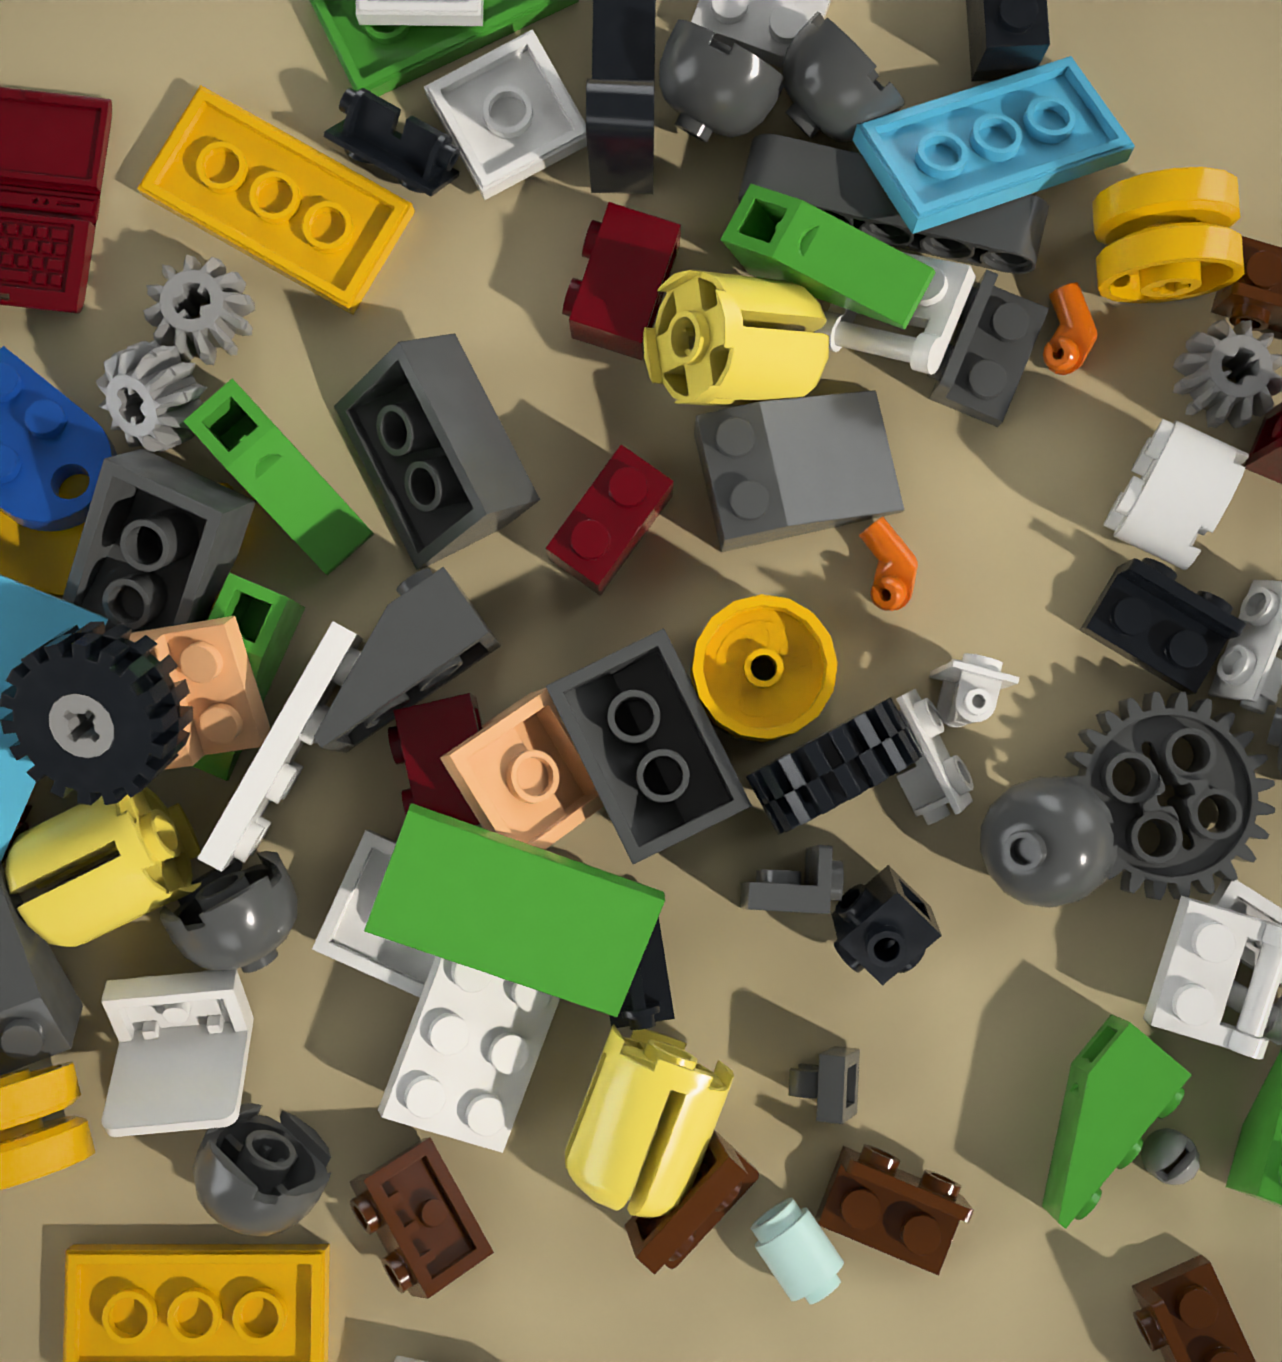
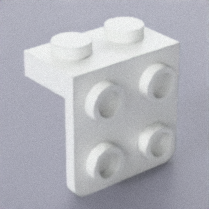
[101,969,254,1137]

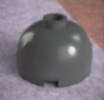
[782,11,905,142]
[659,19,784,143]
[980,776,1117,908]
[160,851,298,973]
[193,1103,331,1237]

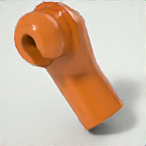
[1043,282,1098,375]
[859,516,918,611]

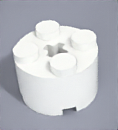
[1103,419,1249,570]

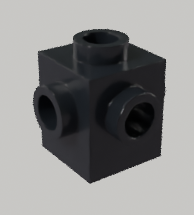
[831,865,942,986]

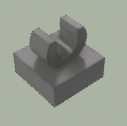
[788,1046,860,1124]

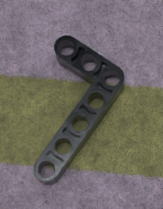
[586,0,656,194]

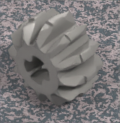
[143,254,255,366]
[1173,319,1282,428]
[96,340,208,453]

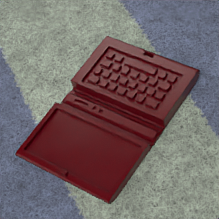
[0,87,112,314]

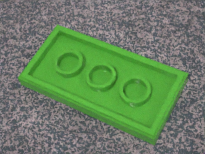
[309,0,579,96]
[364,803,665,1017]

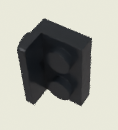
[1080,558,1246,695]

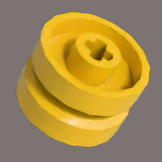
[1092,167,1245,303]
[690,594,838,743]
[0,1061,95,1190]

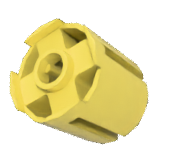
[643,270,829,407]
[5,779,201,947]
[565,1025,734,1218]

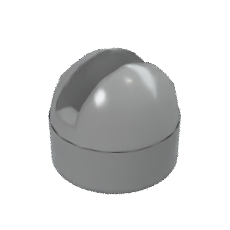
[1141,1128,1200,1185]

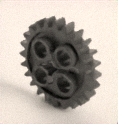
[1065,691,1275,900]

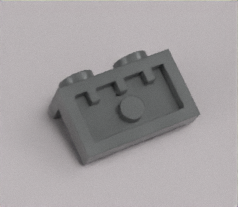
[927,269,1049,427]
[740,845,844,914]

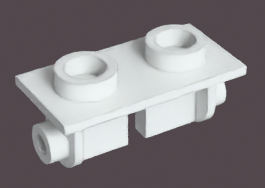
[1208,580,1282,714]
[929,653,1020,728]
[896,689,974,825]

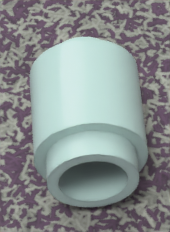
[750,1198,844,1304]

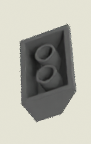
[334,333,540,570]
[546,628,752,864]

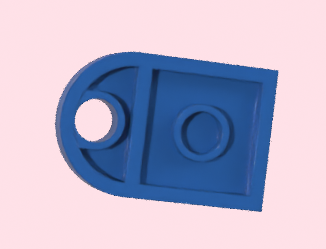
[0,346,117,531]

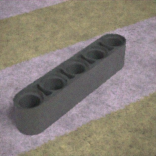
[738,134,1049,274]

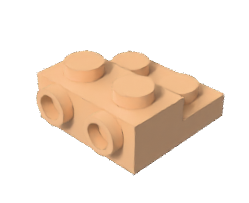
[129,616,271,770]
[440,688,604,850]

